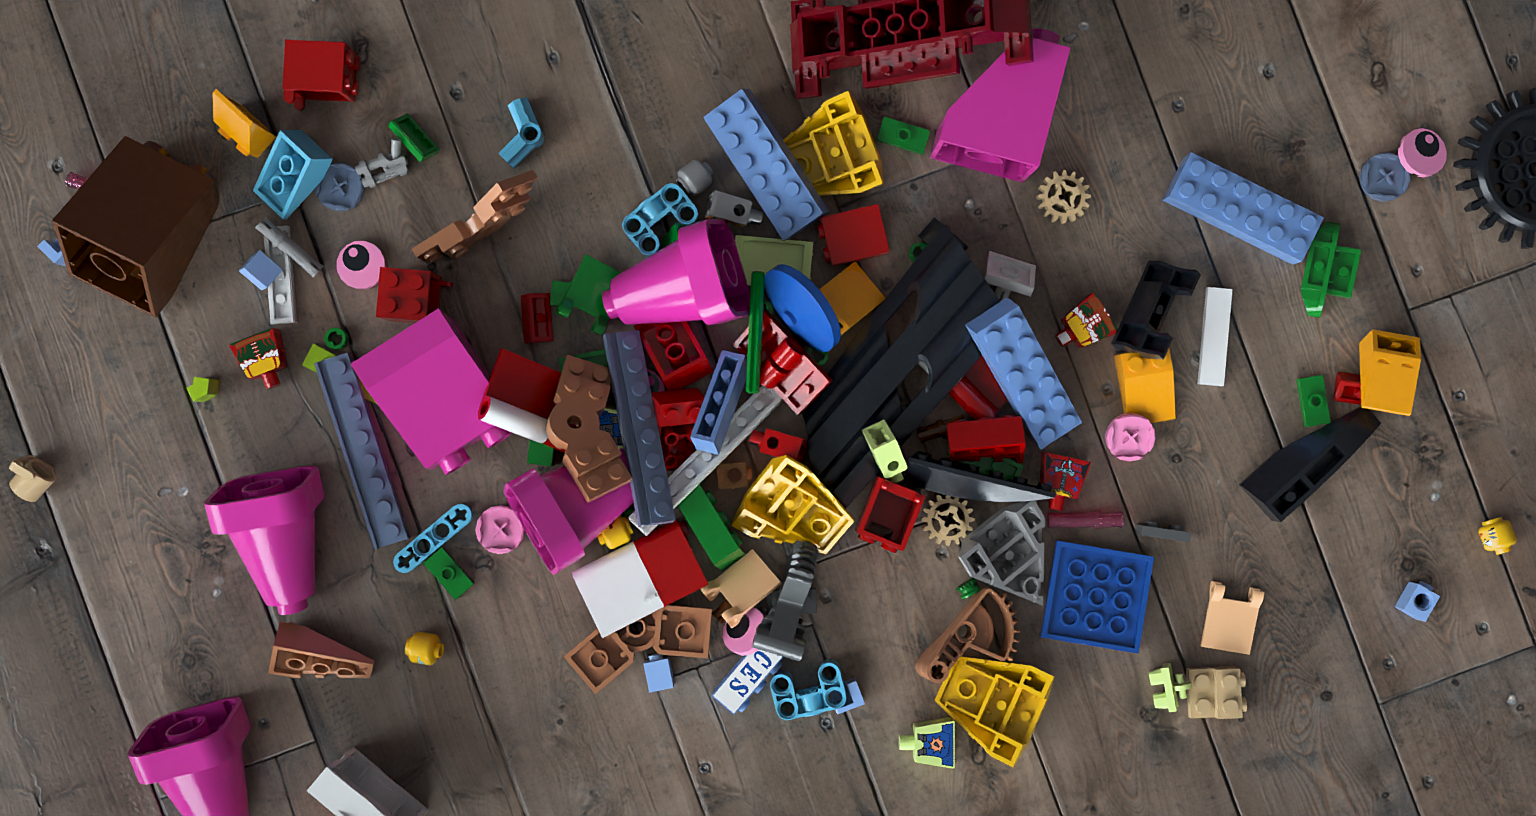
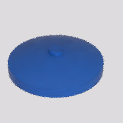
[764,264,841,352]

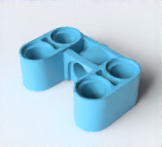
[622,183,699,257]
[770,659,847,720]

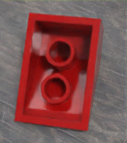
[634,321,713,391]

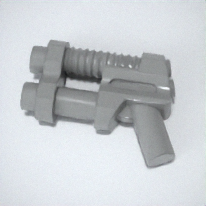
[355,138,409,188]

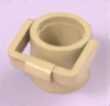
[9,455,56,502]

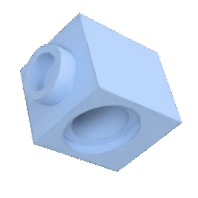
[1395,581,1440,622]
[643,653,675,693]

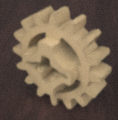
[1036,170,1091,224]
[921,494,975,546]

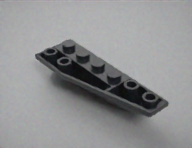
[1239,407,1381,522]
[903,451,1056,502]

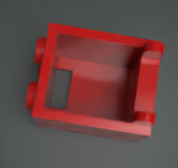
[282,39,361,111]
[376,267,453,323]
[854,476,926,553]

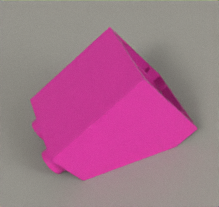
[929,28,1070,183]
[351,308,512,475]

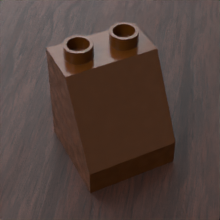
[52,136,218,318]

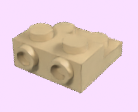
[1186,666,1247,719]

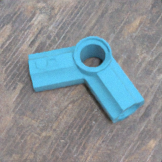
[498,97,545,169]

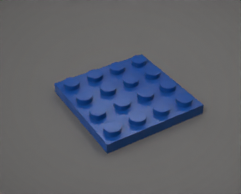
[1040,540,1154,654]

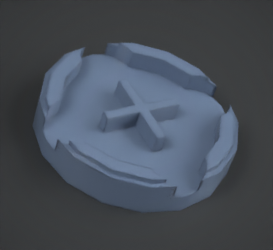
[1359,152,1411,202]
[315,163,365,211]

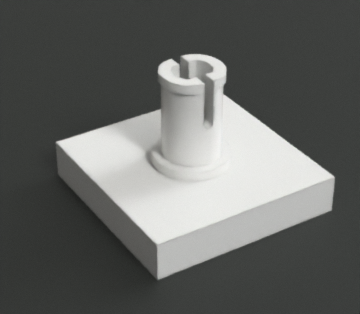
[984,251,1036,301]

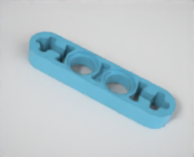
[393,503,474,573]

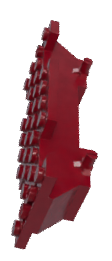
[790,0,1034,100]

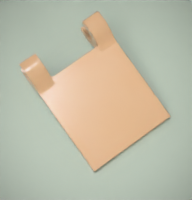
[700,549,782,628]
[1200,581,1264,655]

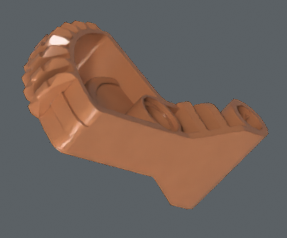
[915,587,1020,683]

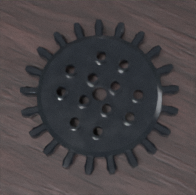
[1453,87,1536,249]

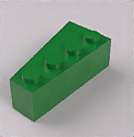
[678,480,746,571]

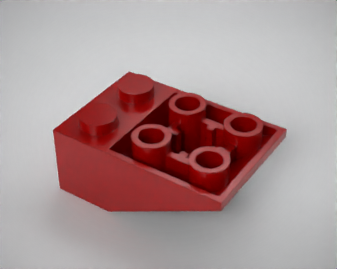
[651,388,705,471]

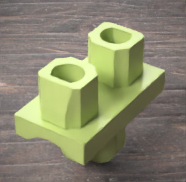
[1149,663,1192,712]

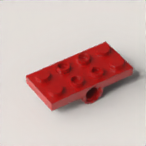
[733,310,833,415]

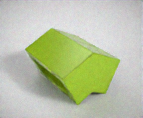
[186,377,220,402]

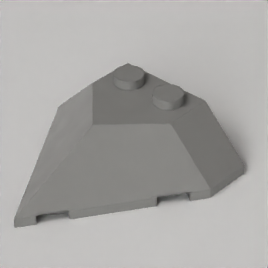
[958,500,1045,606]

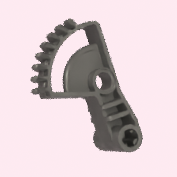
[752,540,818,662]

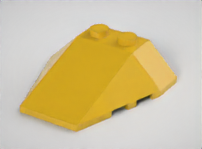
[783,91,884,196]
[731,455,854,554]
[935,657,1055,768]

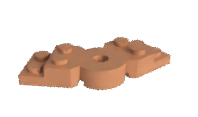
[411,170,538,263]
[546,355,632,503]
[564,604,712,694]

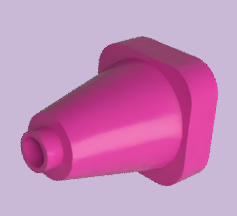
[602,219,750,325]
[503,448,633,575]
[204,466,325,615]
[127,697,251,816]

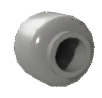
[676,159,713,196]

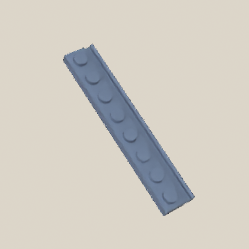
[603,330,675,527]
[314,352,410,549]

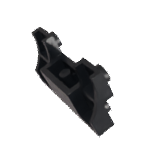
[1111,260,1201,360]

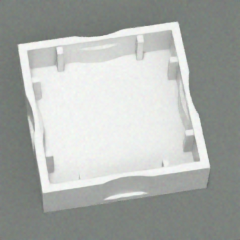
[307,747,428,816]

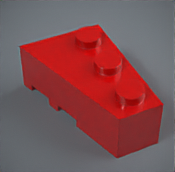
[947,415,1025,463]

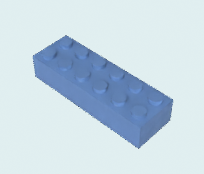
[703,89,830,241]
[1162,152,1324,265]
[965,297,1082,449]

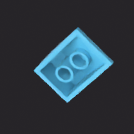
[253,130,333,220]

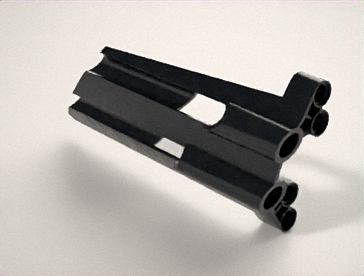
[802,217,1001,509]

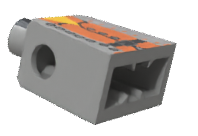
[704,190,763,228]

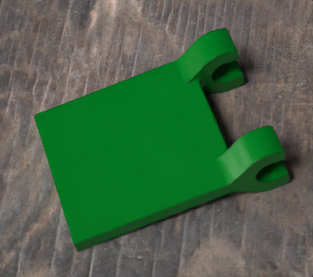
[555,254,621,335]

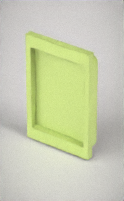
[735,235,813,287]

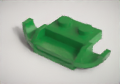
[1301,221,1361,318]

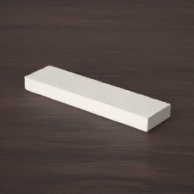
[264,225,297,325]
[1197,287,1232,386]

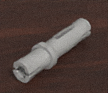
[255,217,324,278]

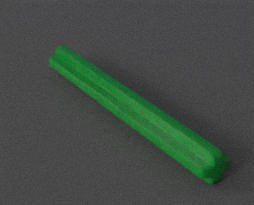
[746,271,765,394]

